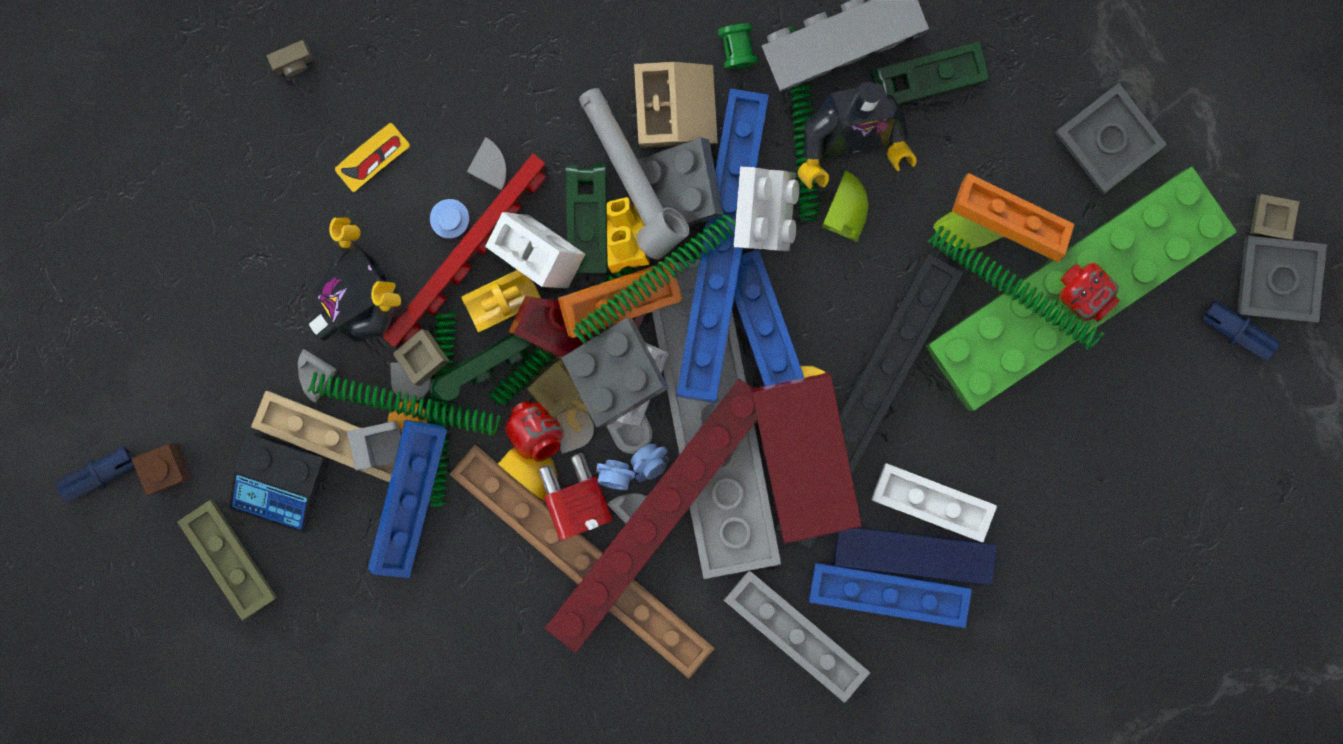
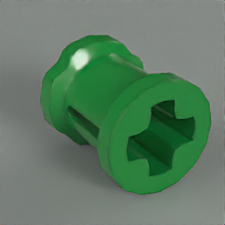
[718,23,759,70]

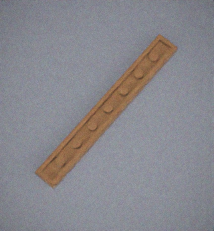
[449,444,715,678]

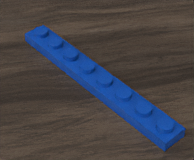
[676,88,769,404]

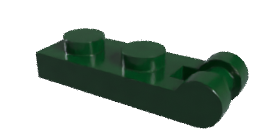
[872,42,989,105]
[566,164,607,274]
[429,334,532,400]

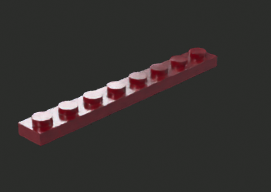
[545,378,757,653]

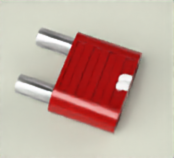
[539,453,613,541]

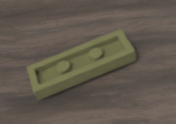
[177,500,277,621]

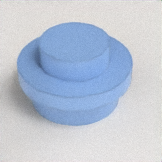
[430,199,470,239]

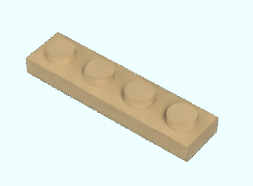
[251,391,395,482]

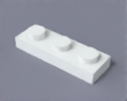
[871,463,997,542]

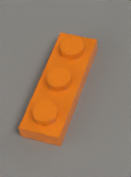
[952,173,1075,262]
[558,262,682,338]

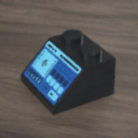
[229,434,329,533]

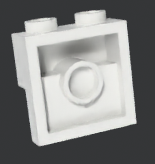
[734,166,799,251]

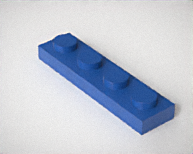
[734,249,804,386]
[368,420,447,578]
[809,563,972,628]

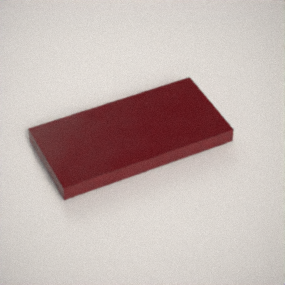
[751,372,862,544]

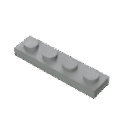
[724,570,870,703]

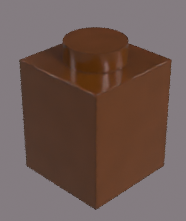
[132,443,192,496]

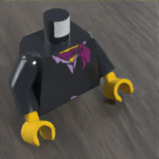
[798,82,917,189]
[309,217,409,342]

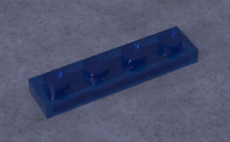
[834,528,997,585]

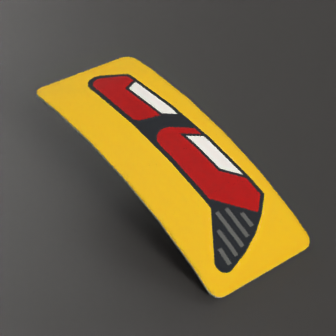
[335,123,410,192]

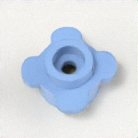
[631,444,670,482]
[596,460,635,490]

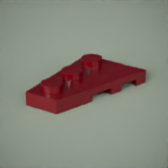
[509,296,645,358]

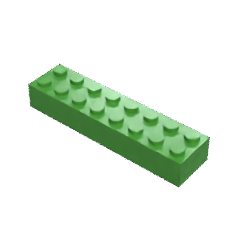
[924,166,1237,411]

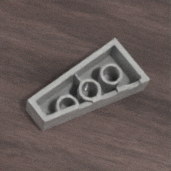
[762,0,929,92]

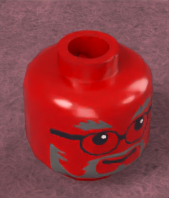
[1059,262,1120,322]
[505,401,564,462]

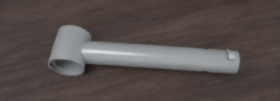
[579,88,689,260]

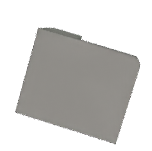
[347,421,401,471]

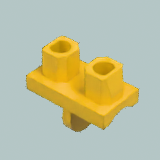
[606,197,649,273]
[461,270,541,333]

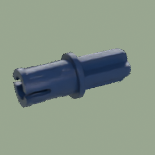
[1202,300,1280,360]
[56,446,135,501]

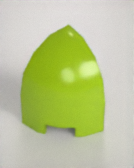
[821,170,869,242]
[933,212,1004,249]

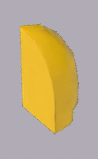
[498,447,558,502]

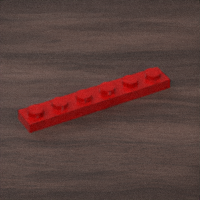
[382,154,547,348]

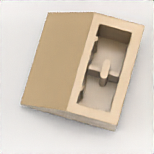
[634,62,718,149]

